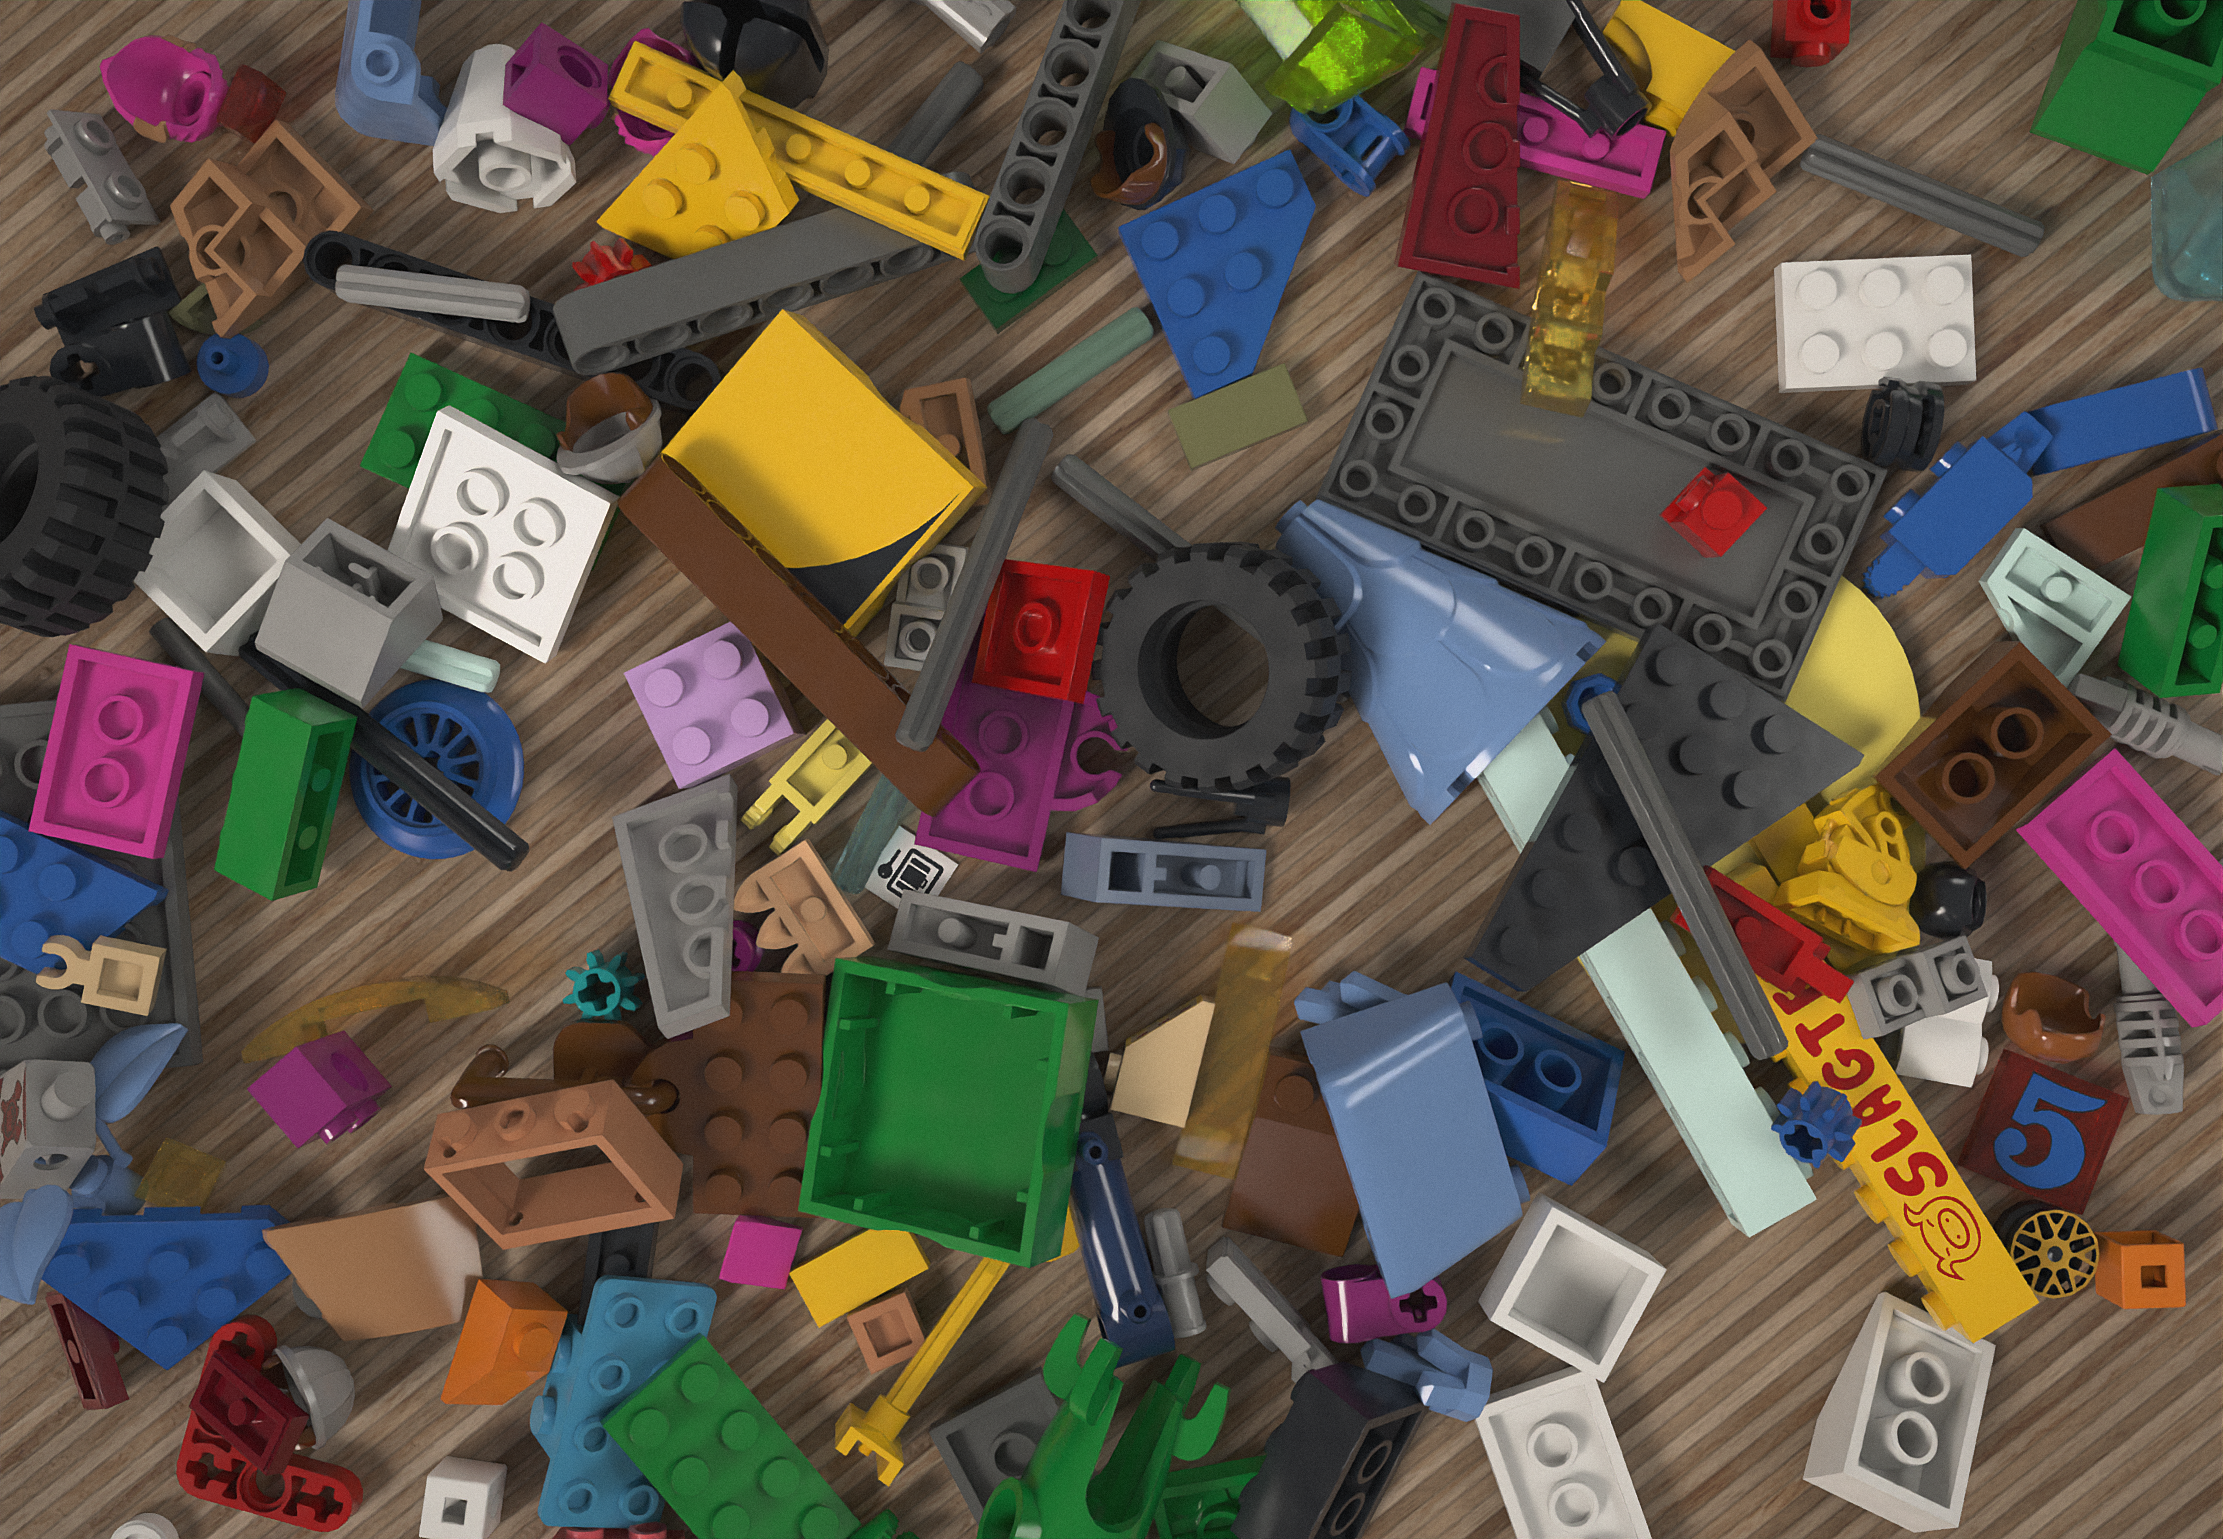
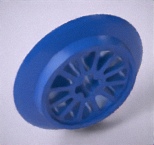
[349,679,524,859]

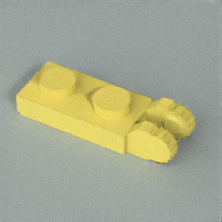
[741,719,873,856]

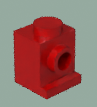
[1770,0,1851,67]
[1659,467,1767,558]

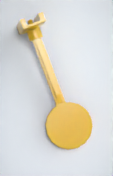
[835,1206,1080,1487]

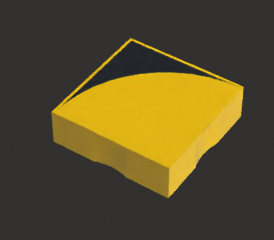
[658,309,988,637]

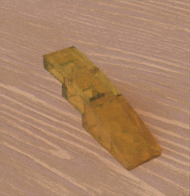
[1520,177,1619,418]

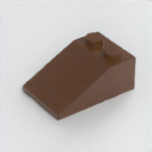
[1872,641,2112,870]
[1221,1044,1359,1258]

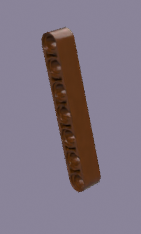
[617,453,981,817]

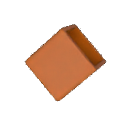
[2094,1230,2186,1309]

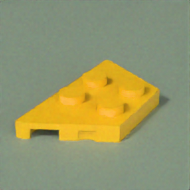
[596,70,799,259]

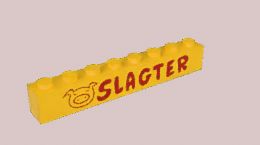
[1689,862,2039,1344]

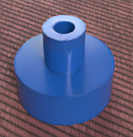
[197,333,269,398]

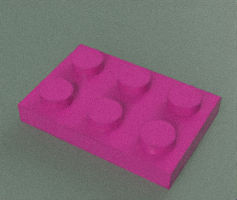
[28,644,205,859]

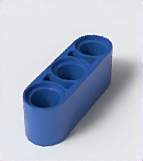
[2027,368,2218,476]

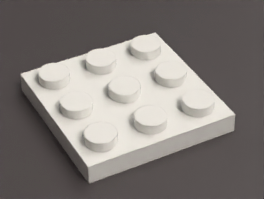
[387,405,620,664]

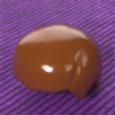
[2001,971,2106,1064]

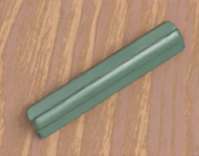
[987,307,1154,435]

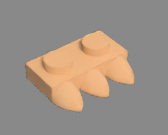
[734,839,876,976]

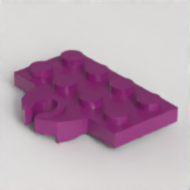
[914,603,1128,872]

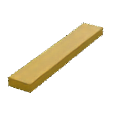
[608,41,990,261]

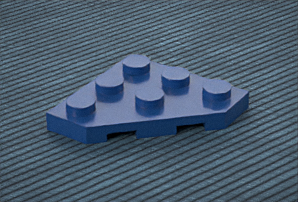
[1118,149,1316,400]
[41,1205,292,1371]

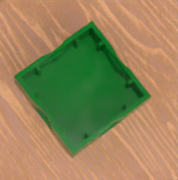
[798,956,1099,1268]

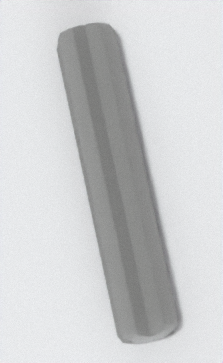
[335,264,530,323]

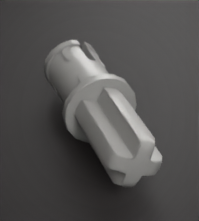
[1144,1208,1207,1338]

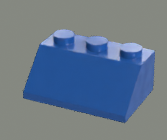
[1448,971,1625,1186]

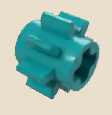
[563,949,645,1020]

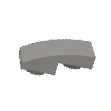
[1846,935,1988,1039]

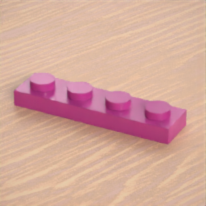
[1403,67,1666,199]

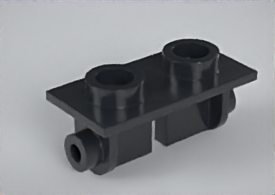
[34,246,182,346]

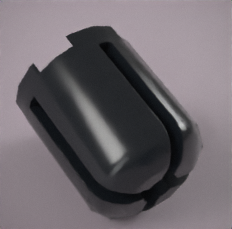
[680,0,829,109]

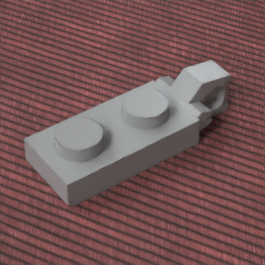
[1206,1236,1339,1383]

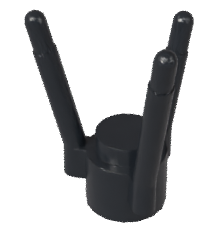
[1520,0,1652,140]
[1150,776,1291,839]

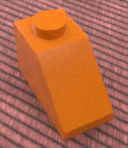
[440,1279,568,1405]

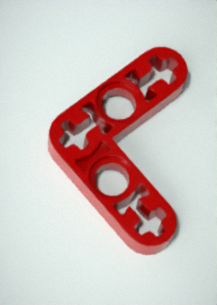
[176,1314,363,1532]

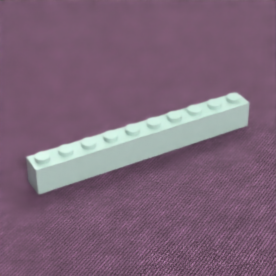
[1476,705,1817,1238]

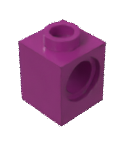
[503,22,610,146]

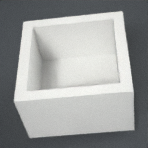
[134,470,301,656]
[1478,1192,1667,1383]

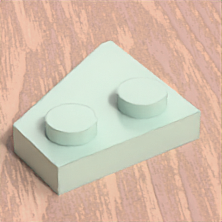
[1979,528,2132,688]

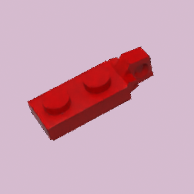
[1669,865,1854,1004]

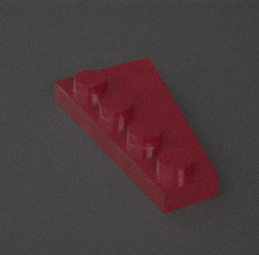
[1394,2,1520,289]

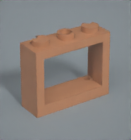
[424,1079,684,1250]

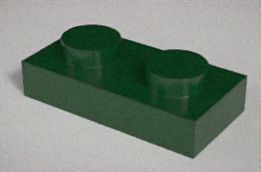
[960,208,1098,334]

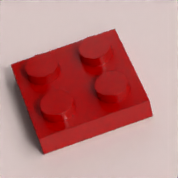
[971,559,1110,704]

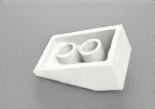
[1803,1292,1996,1533]

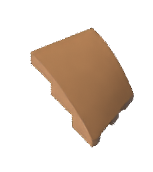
[1670,39,1818,283]
[170,119,374,339]
[262,1193,483,1341]

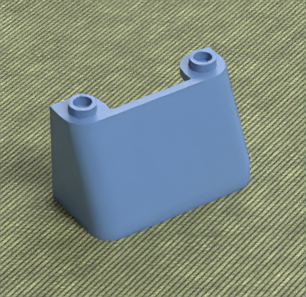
[335,0,447,146]
[1300,982,1530,1299]

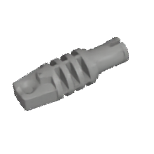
[2067,674,2223,776]
[2113,941,2184,1115]

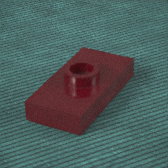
[45,1290,129,1410]
[188,1349,310,1476]

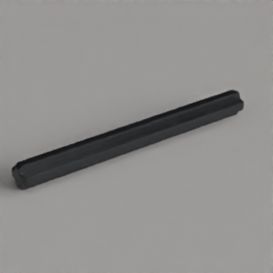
[238,630,530,872]

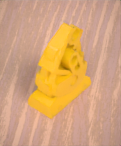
[1772,783,1920,957]

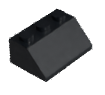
[1230,1361,1430,1539]

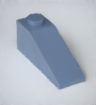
[1061,832,1266,912]

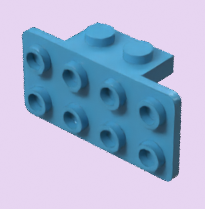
[530,1275,717,1528]

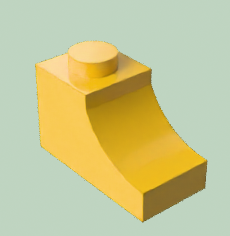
[1602,0,1736,137]

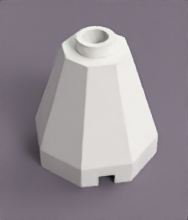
[433,44,576,213]

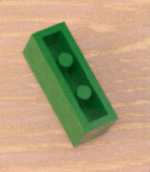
[2117,484,2223,698]
[214,688,357,901]

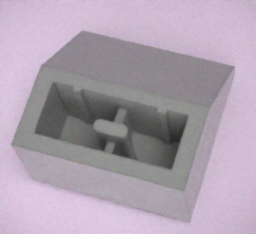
[255,518,443,708]

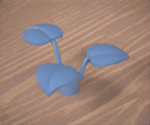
[0,1023,189,1305]

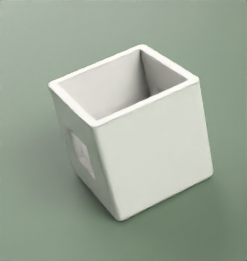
[419,1456,507,1539]

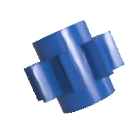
[1771,1081,1862,1168]

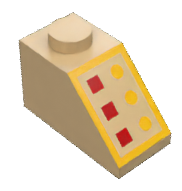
[1103,994,1215,1128]

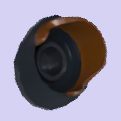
[1090,78,1191,210]

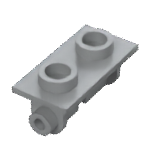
[44,109,161,245]
[156,391,256,514]

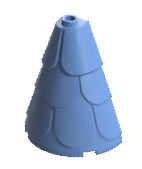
[1275,499,1606,825]

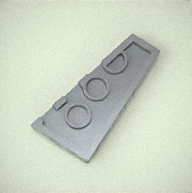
[612,774,738,1039]

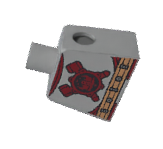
[0,1059,96,1199]

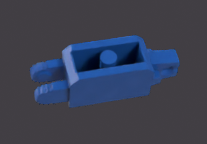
[1861,411,2054,599]

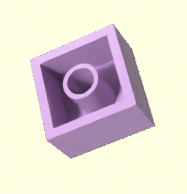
[624,622,806,789]

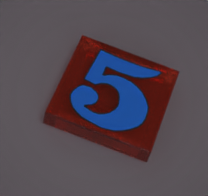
[1957,1048,2130,1215]

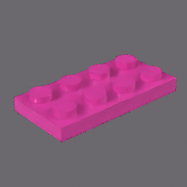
[2015,748,2223,1028]

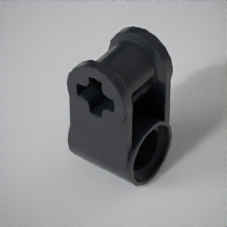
[49,310,192,397]

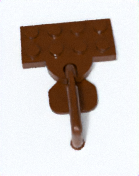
[450,971,826,1218]

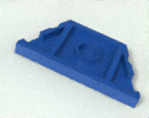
[0,810,169,975]

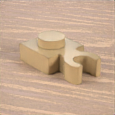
[36,935,167,1016]

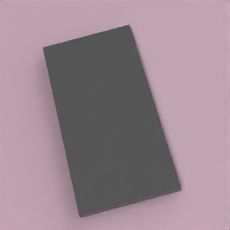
[1315,271,1888,703]

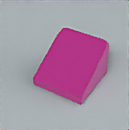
[719,1215,803,1289]

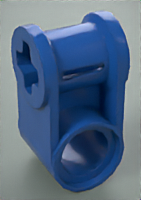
[1289,74,1411,197]

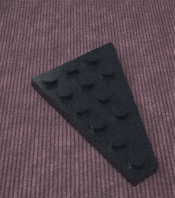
[1463,623,1864,992]

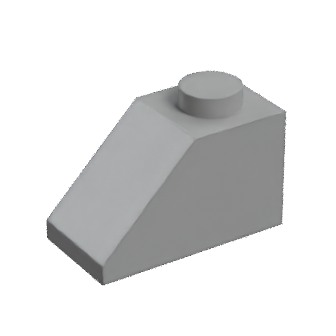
[1128,40,1272,164]

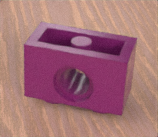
[247,1030,392,1148]

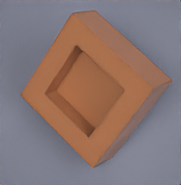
[847,1286,928,1375]

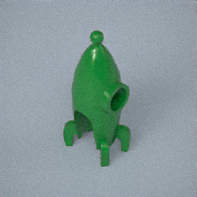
[976,1312,1231,1539]

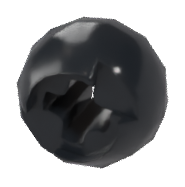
[1909,860,1987,941]

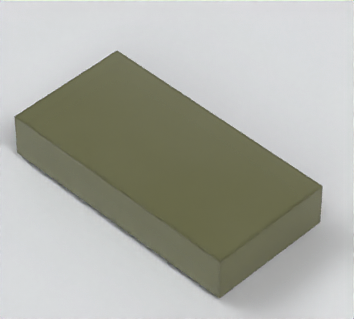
[1168,363,1308,471]

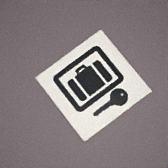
[861,826,959,909]

